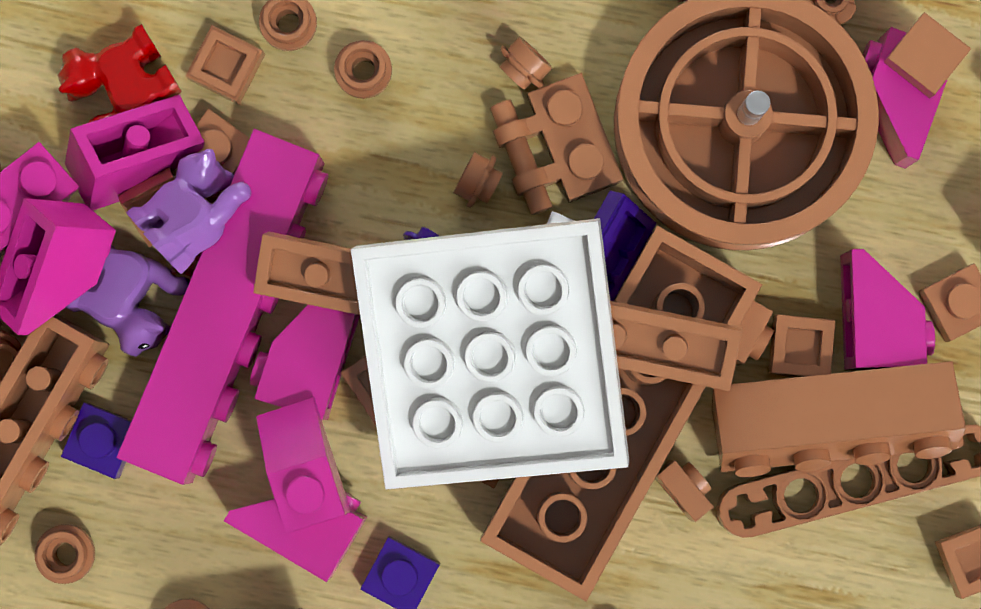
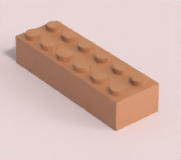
[480,225,763,601]

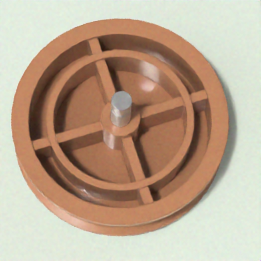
[614,0,879,251]

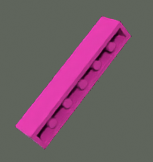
[117,129,329,485]

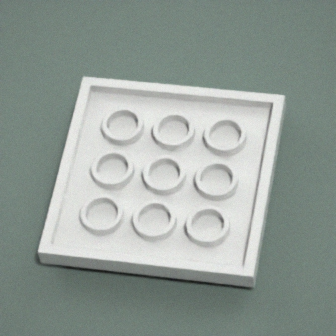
[351,218,630,489]

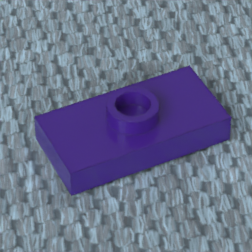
[594,190,657,301]

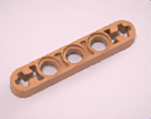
[716,424,981,538]

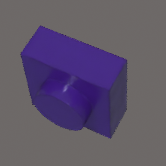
[61,403,132,479]
[360,536,440,609]

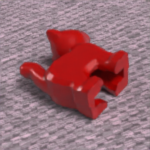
[58,24,182,123]

